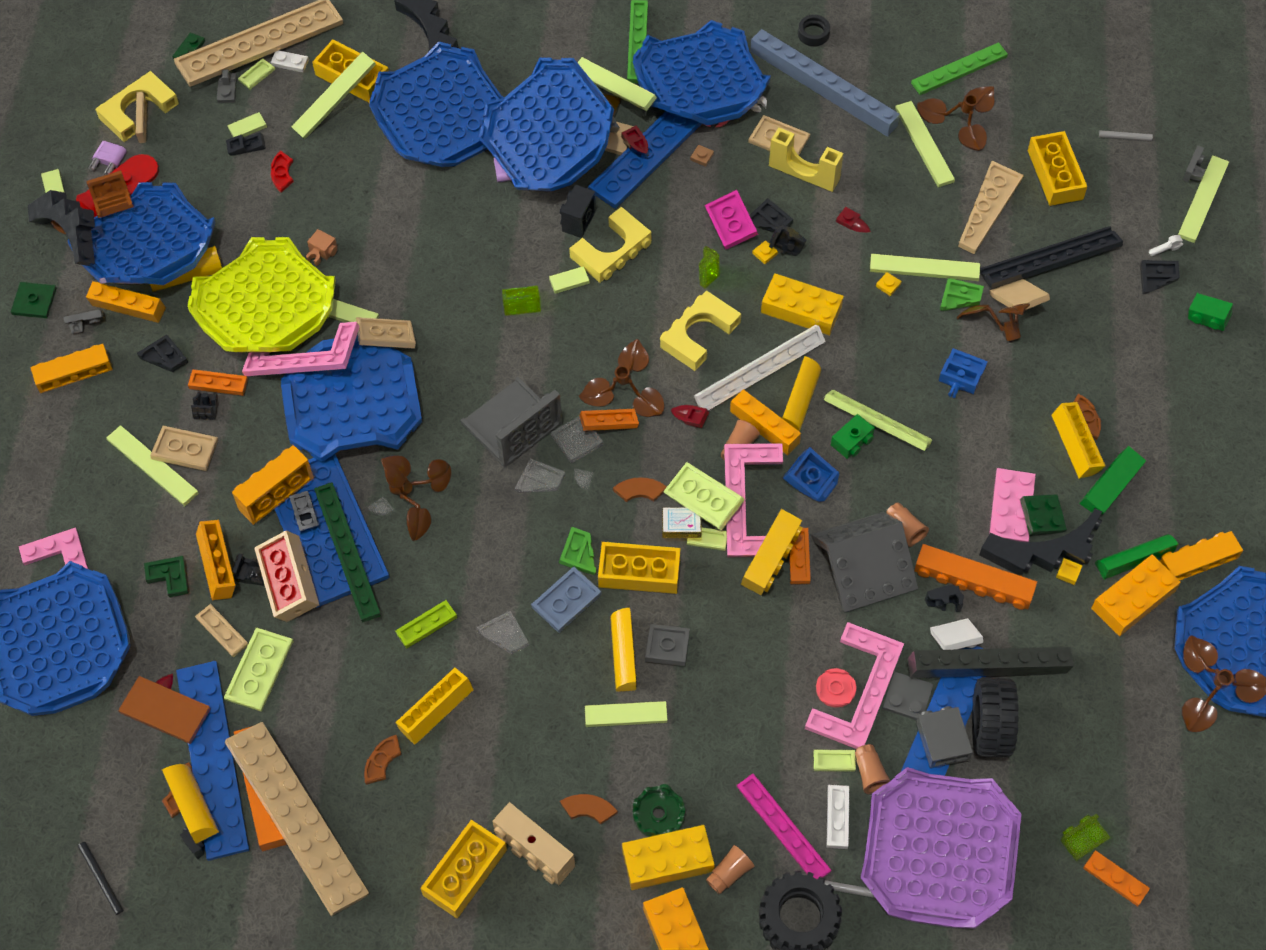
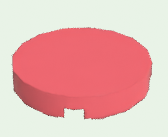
[816,668,857,708]

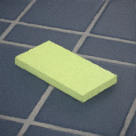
[664,462,745,530]
[224,628,293,712]

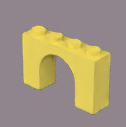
[95,71,179,142]
[769,127,843,192]
[569,207,651,283]
[660,290,741,371]

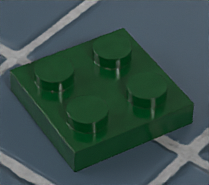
[1020,494,1067,535]

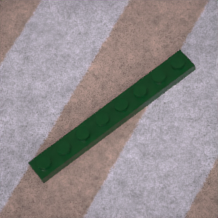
[314,482,381,623]

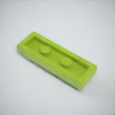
[395,600,457,649]

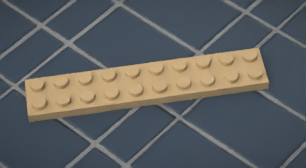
[174,0,343,87]
[225,722,369,916]

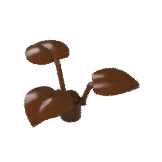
[917,86,995,151]
[957,303,1040,341]
[579,339,665,417]
[381,455,451,541]
[1182,635,1266,732]

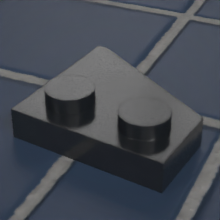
[749,198,794,232]
[1140,260,1180,294]
[137,334,188,372]

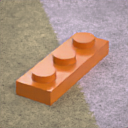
[188,369,248,396]
[579,409,639,431]
[789,528,810,584]
[1083,850,1150,907]

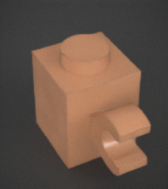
[306,229,337,266]

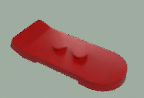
[76,154,159,217]

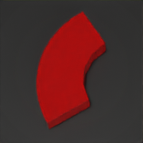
[271,150,294,193]

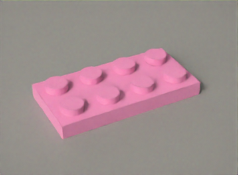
[989,468,1035,542]

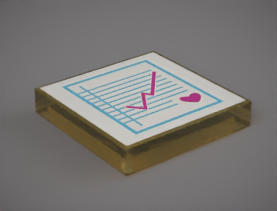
[662,507,702,538]

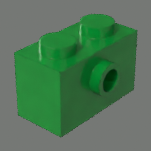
[1188,293,1233,331]
[831,414,874,459]

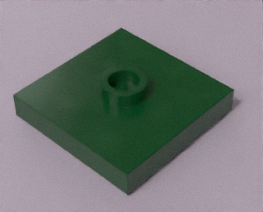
[11,282,57,318]

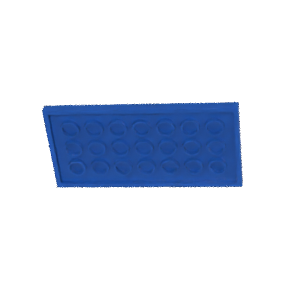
[275,454,390,608]

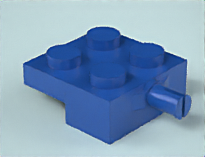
[939,348,988,398]

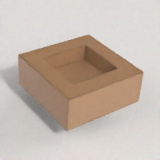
[690,145,714,167]

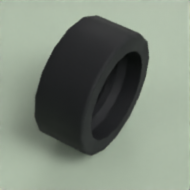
[798,15,830,47]

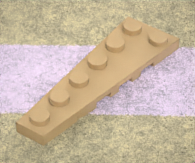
[958,161,1023,254]

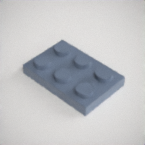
[531,567,602,633]

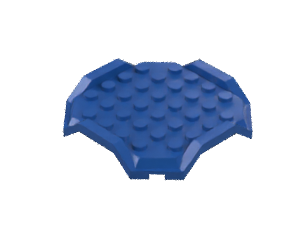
[633,20,771,126]
[369,42,504,167]
[479,58,614,191]
[68,182,216,285]
[281,335,422,462]
[0,561,130,716]
[1175,566,1266,717]

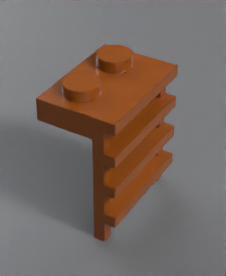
[86,171,133,218]

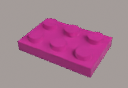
[705,190,758,250]

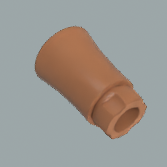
[721,420,760,460]
[886,503,929,547]
[855,744,891,794]
[706,845,755,894]

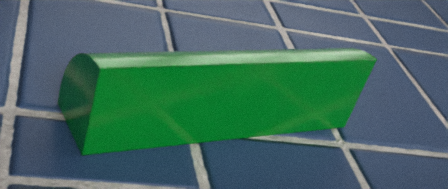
[1079,446,1146,514]
[1095,534,1178,580]

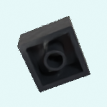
[559,185,596,238]

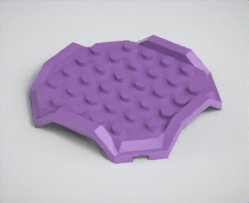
[861,767,1021,929]

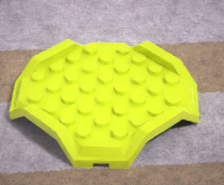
[188,237,336,352]

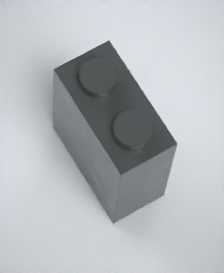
[916,706,973,768]

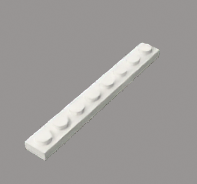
[694,325,826,410]

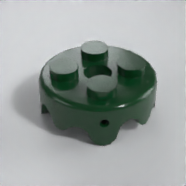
[633,784,685,837]

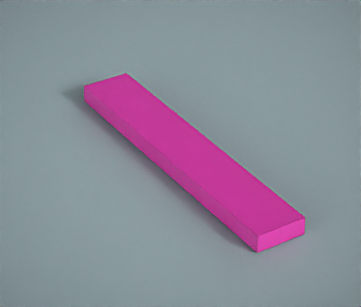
[737,774,832,879]

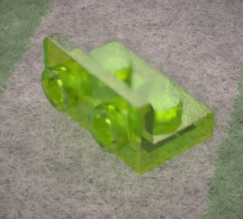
[699,246,720,289]
[502,286,541,316]
[1061,813,1111,861]

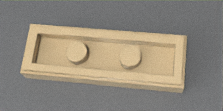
[136,92,147,143]
[195,604,248,657]

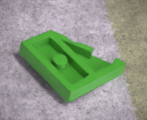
[940,278,984,311]
[559,527,596,575]

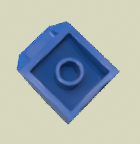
[783,447,839,502]

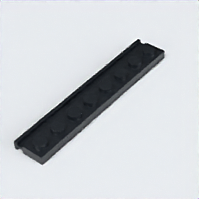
[980,226,1123,289]

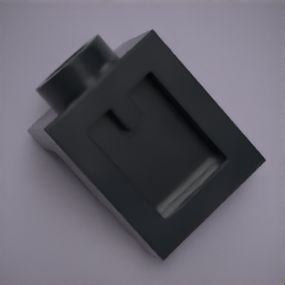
[180,827,204,860]

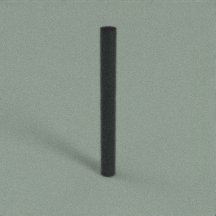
[78,842,124,915]

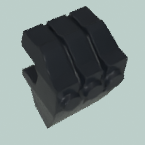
[769,224,807,256]
[191,392,217,420]
[231,553,265,586]
[924,585,964,612]

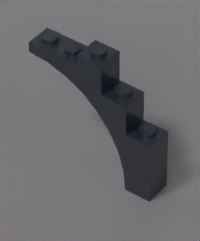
[394,0,459,52]
[28,190,95,266]
[979,508,1102,576]

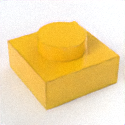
[752,240,778,264]
[876,272,902,296]
[1056,558,1082,585]

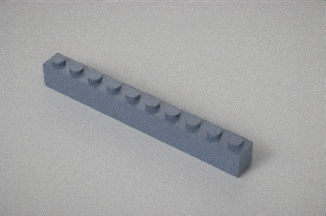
[750,29,900,137]

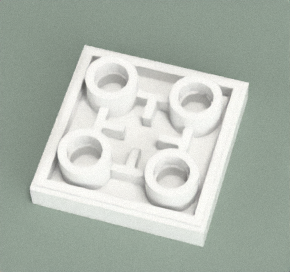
[930,618,983,650]

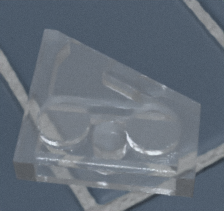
[515,458,565,493]
[476,611,529,654]

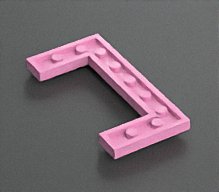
[242,322,360,376]
[724,444,783,557]
[19,528,88,569]
[805,622,904,749]

